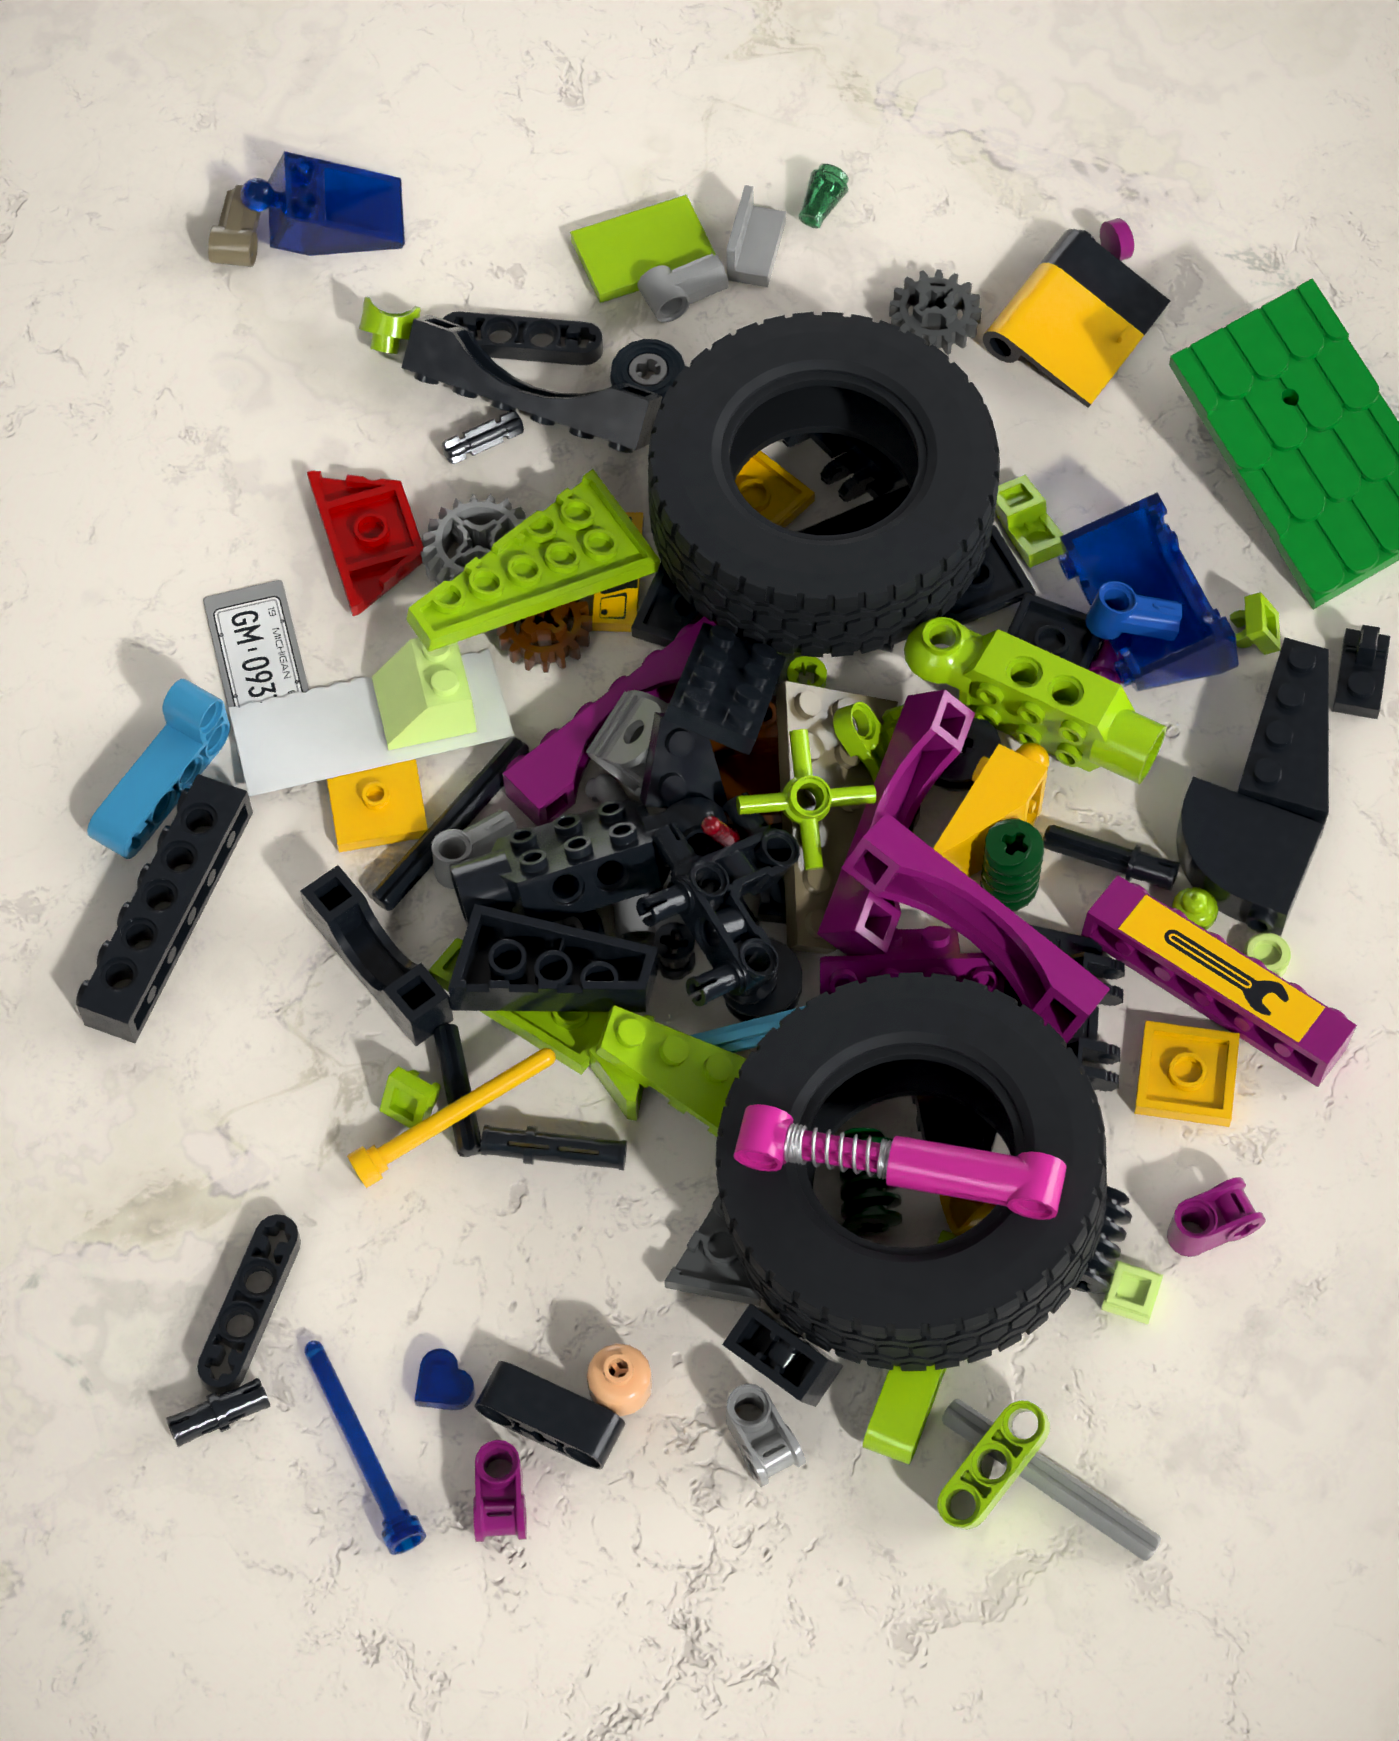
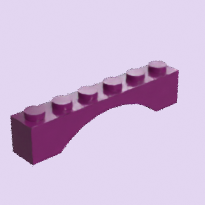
[503,617,717,826]
[817,689,975,956]
[841,813,1110,1044]

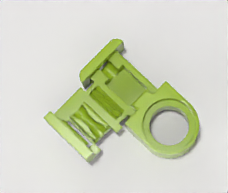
[833,702,904,782]

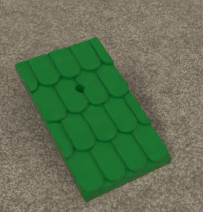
[1169,278,1399,610]

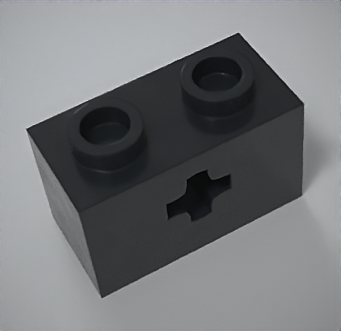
[722,1304,843,1407]

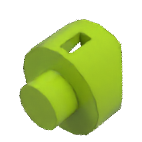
[359,296,421,354]

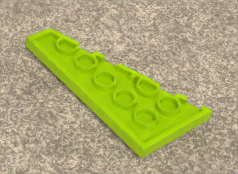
[406,469,661,652]

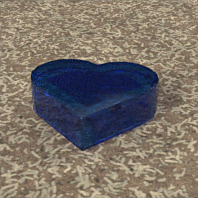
[414,1348,475,1410]

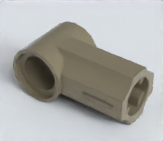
[208,185,263,267]

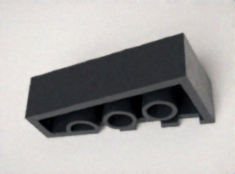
[1237,637,1329,839]

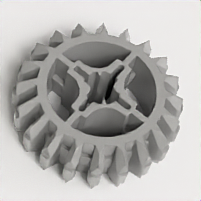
[421,493,526,587]

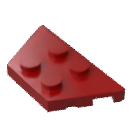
[307,471,424,616]

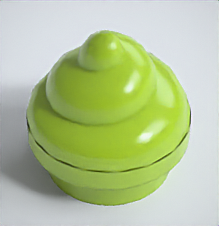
[1171,887,1218,930]

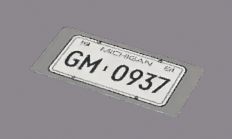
[203,580,309,735]

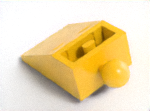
[933,743,1049,877]

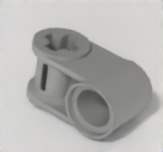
[726,1384,806,1487]

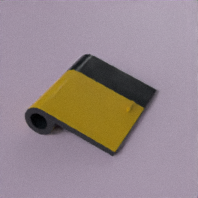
[982,229,1171,408]

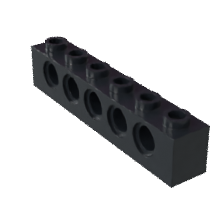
[76,774,253,1043]

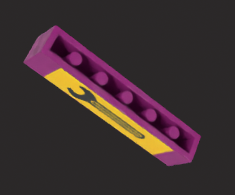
[1081,875,1357,1087]

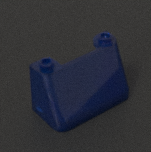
[1057,492,1239,692]

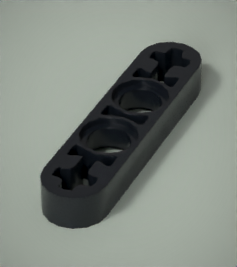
[442,311,603,365]
[197,1214,301,1395]

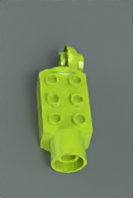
[904,617,1167,784]

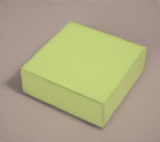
[1101,1260,1163,1325]

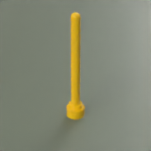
[347,1048,556,1188]

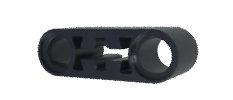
[474,1361,625,1469]

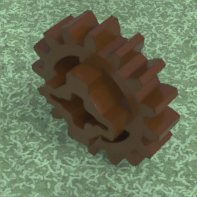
[496,599,593,673]

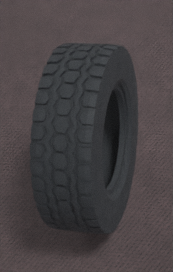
[648,312,1000,657]
[715,972,1107,1371]

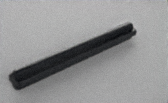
[372,737,529,911]

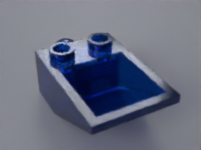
[240,151,405,256]

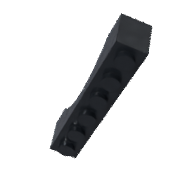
[401,315,662,453]

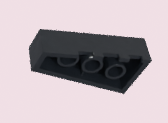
[448,904,658,1012]

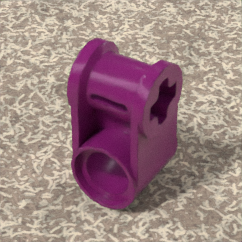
[1167,1177,1266,1257]
[473,1440,527,1542]

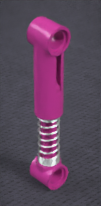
[734,1104,1067,1220]

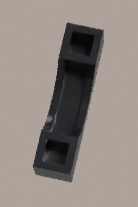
[300,865,454,1047]

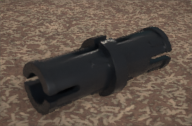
[166,1378,271,1447]

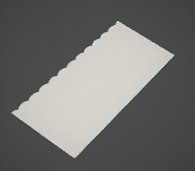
[228,649,514,797]

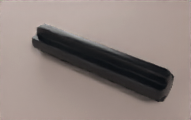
[433,1024,481,1157]

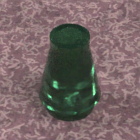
[798,163,849,228]

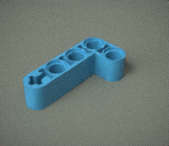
[87,679,230,859]

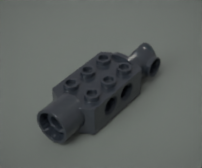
[449,797,728,926]

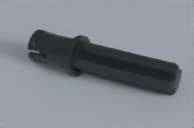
[1043,825,1180,891]

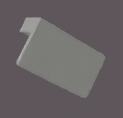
[727,185,786,287]

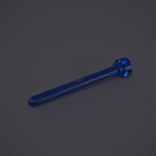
[304,1340,426,1555]

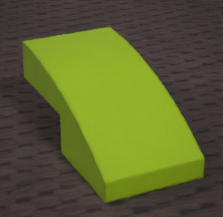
[995,474,1068,568]

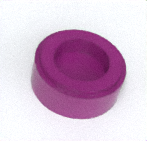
[1099,218,1134,261]

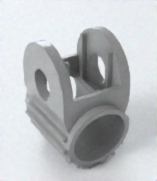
[586,690,669,792]

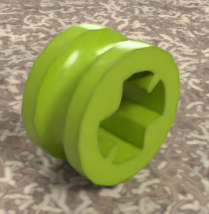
[787,656,827,688]

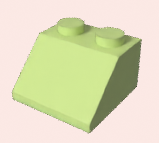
[372,638,477,750]

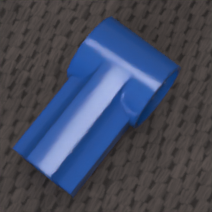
[1085,581,1182,641]

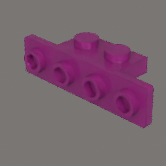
[820,926,1006,995]

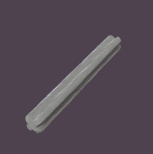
[942,1399,1161,1561]

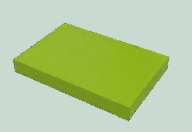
[570,194,716,303]

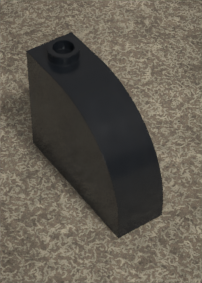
[1176,776,1324,936]

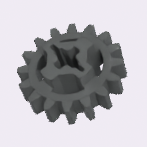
[889,269,982,355]

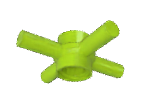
[736,729,876,870]

